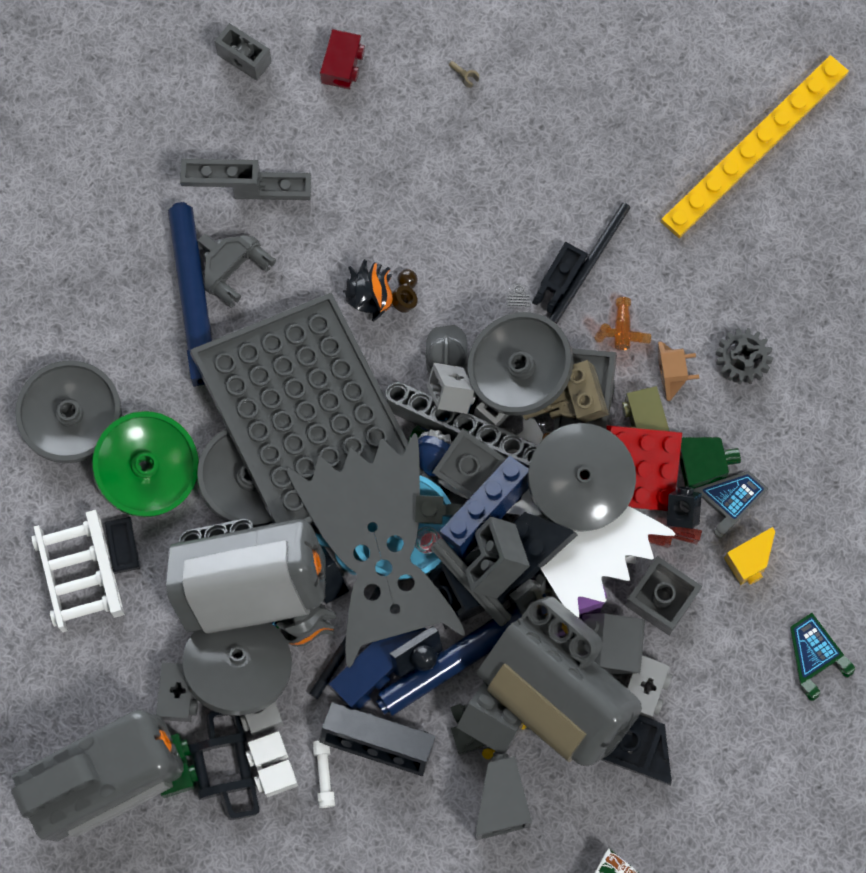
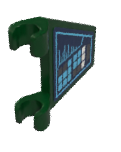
[790,613,855,701]

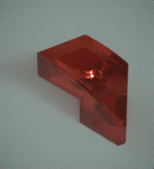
[648,527,702,548]

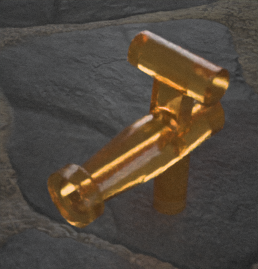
[594,297,651,350]

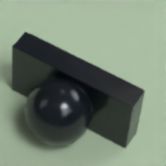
[390,626,443,677]

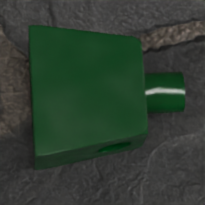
[679,437,741,489]

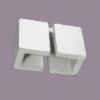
[245,731,298,797]

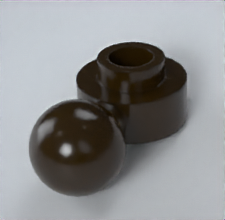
[392,269,418,313]

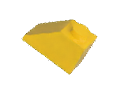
[724,527,775,585]

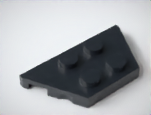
[497,512,578,604]
[601,715,672,786]

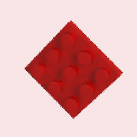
[607,425,682,511]

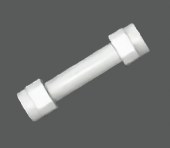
[313,740,335,808]

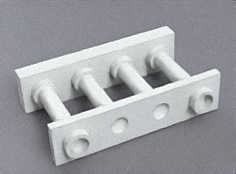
[32,510,125,633]

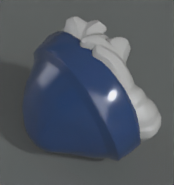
[418,430,453,476]

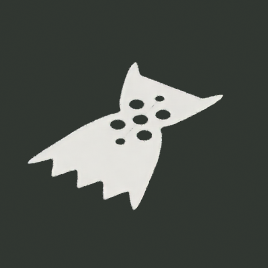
[439,417,675,618]

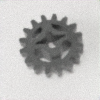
[715,328,773,385]

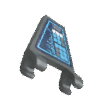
[683,471,769,538]

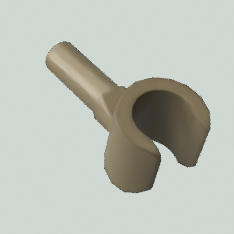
[449,61,479,88]

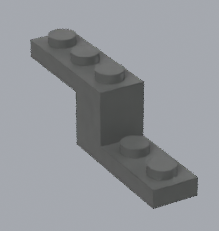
[180,159,311,200]

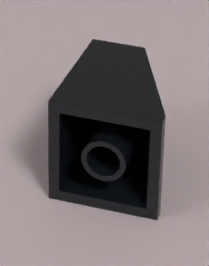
[428,549,486,630]

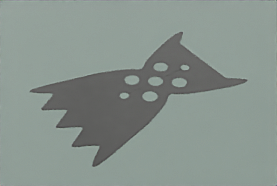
[287,433,465,668]

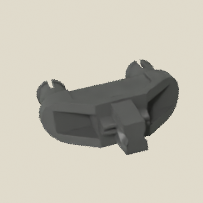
[198,234,276,308]

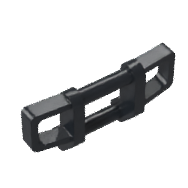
[189,711,260,820]

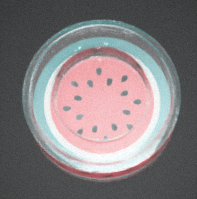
[415,526,441,554]

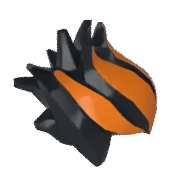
[343,259,393,322]

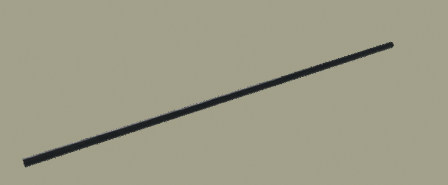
[309,202,631,699]

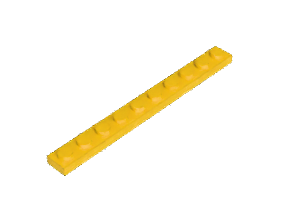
[661,55,849,238]

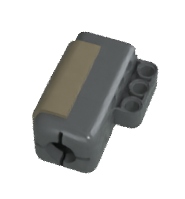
[476,596,642,766]

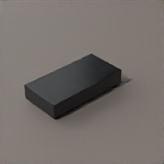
[104,517,140,574]

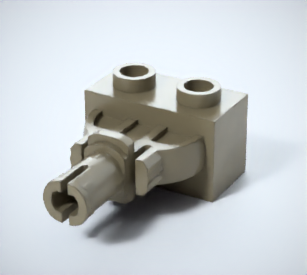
[523,360,609,423]

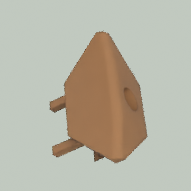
[658,342,700,401]

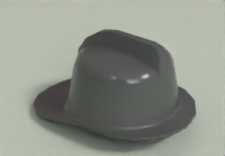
[426,325,467,373]

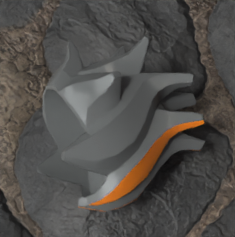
[276,598,337,647]

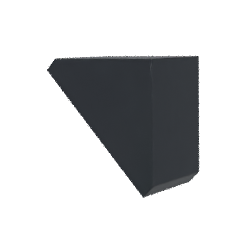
[321,546,349,604]

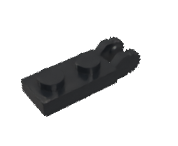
[532,242,588,313]

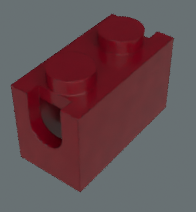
[320,29,365,90]

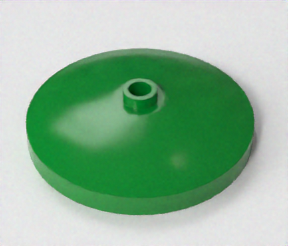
[92,411,199,517]

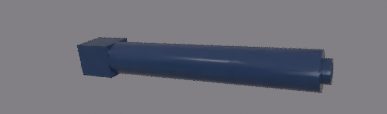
[168,202,212,387]
[376,593,547,716]

